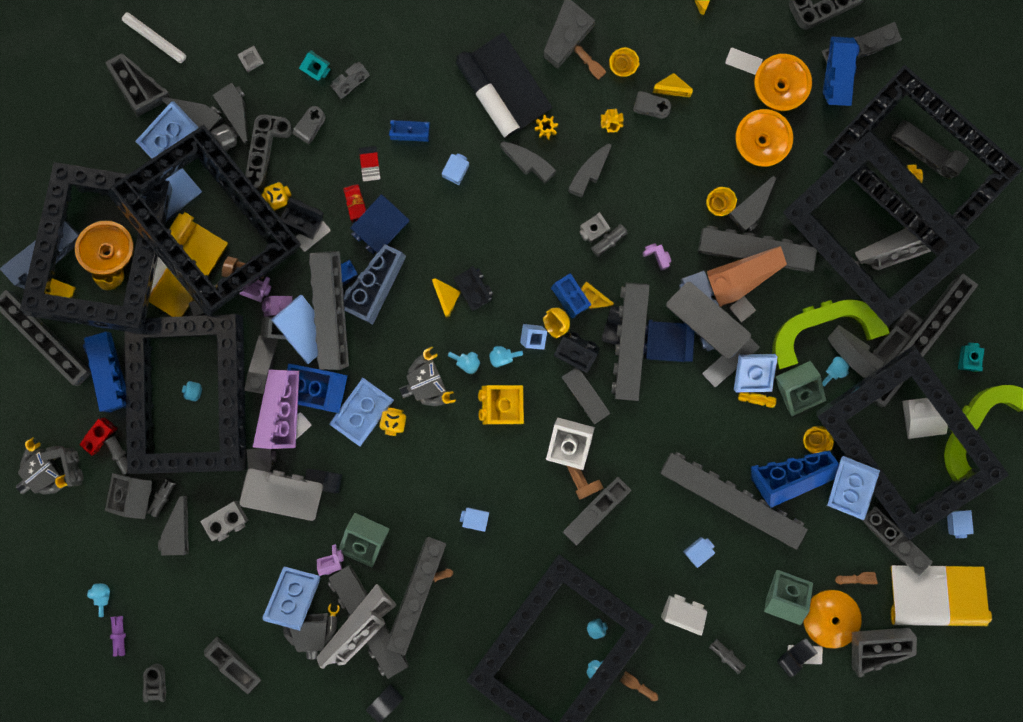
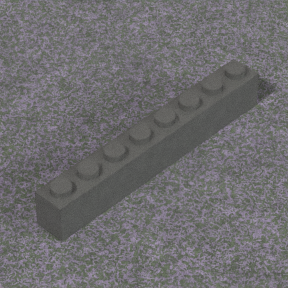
[873,273,978,407]
[659,452,808,550]

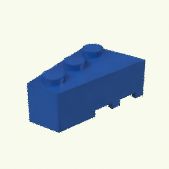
[823,37,859,106]

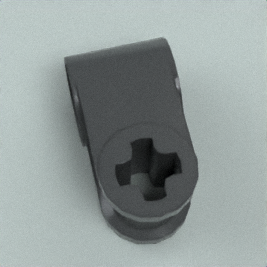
[633,91,671,119]
[293,106,325,144]
[143,663,166,702]

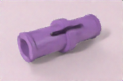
[110,616,126,656]

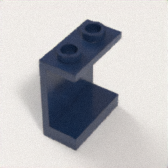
[350,194,410,255]
[643,320,695,362]

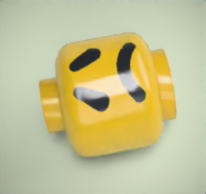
[262,182,292,210]
[379,408,406,436]

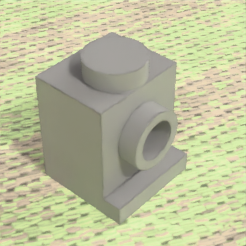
[579,212,610,243]

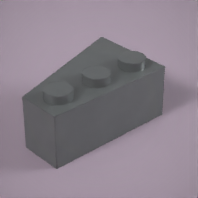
[543,0,595,69]

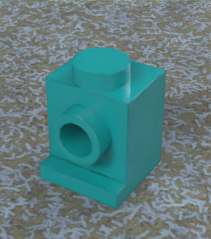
[299,50,331,81]
[958,343,985,372]

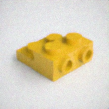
[478,385,524,425]

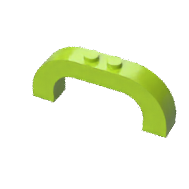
[772,300,890,370]
[944,385,1023,481]

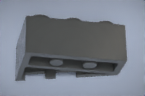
[105,53,170,117]
[852,627,917,678]

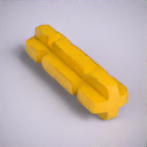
[738,392,776,408]

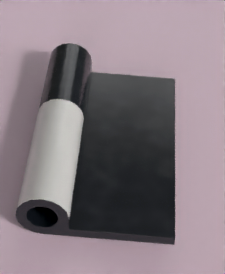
[455,32,553,139]

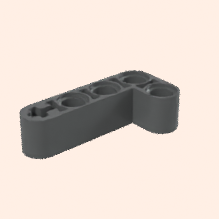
[789,0,864,30]
[245,115,293,191]
[891,120,969,179]

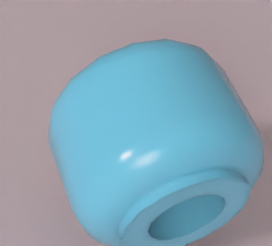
[181,381,202,401]
[587,618,608,639]

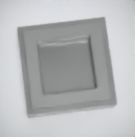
[238,46,264,72]
[729,296,756,323]

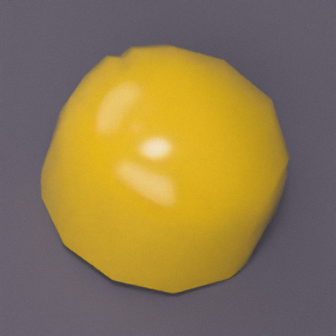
[609,47,639,77]
[706,187,737,216]
[92,269,124,290]
[543,308,570,338]
[803,426,834,454]

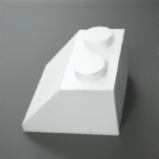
[902,398,948,439]
[546,418,595,470]
[661,594,707,636]

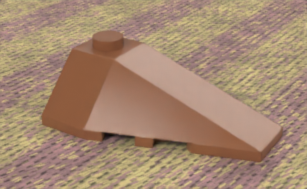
[707,246,787,307]

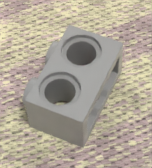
[200,501,249,542]

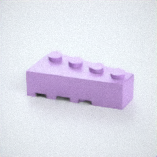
[253,370,299,449]

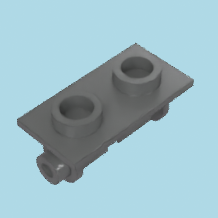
[330,62,370,99]

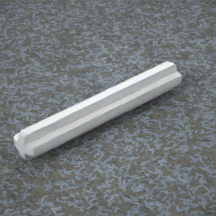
[122,12,186,63]

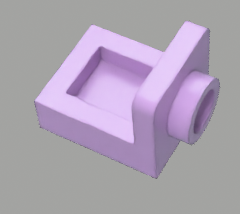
[642,243,671,271]
[240,277,271,302]
[262,296,292,317]
[317,544,344,576]

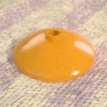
[754,54,812,111]
[735,109,793,167]
[75,221,134,276]
[803,590,862,649]

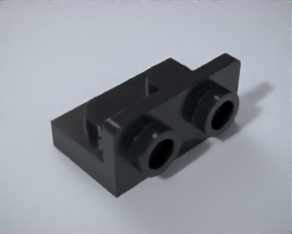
[454,266,493,312]
[553,331,600,373]

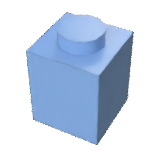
[441,153,469,185]
[520,324,547,350]
[460,507,489,532]
[947,510,974,538]
[683,537,715,568]

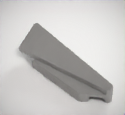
[855,228,931,270]
[316,584,396,669]

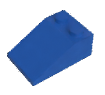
[287,363,347,413]

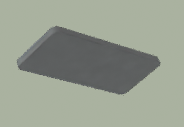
[667,282,751,359]

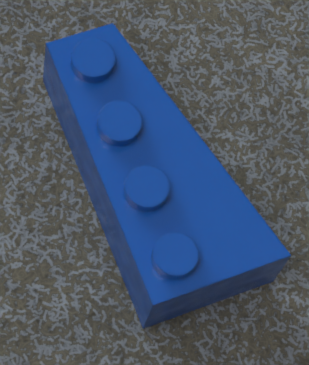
[83,332,126,412]
[751,451,839,508]

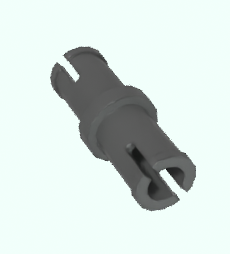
[591,224,628,257]
[104,436,127,475]
[147,478,176,518]
[709,639,746,674]

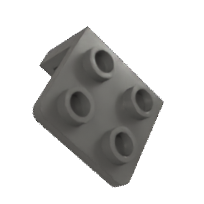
[40,446,83,487]

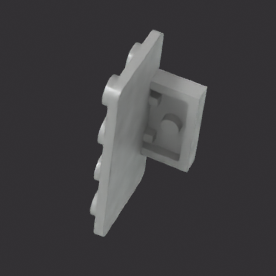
[239,468,323,521]

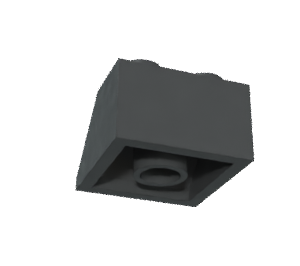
[105,473,152,519]

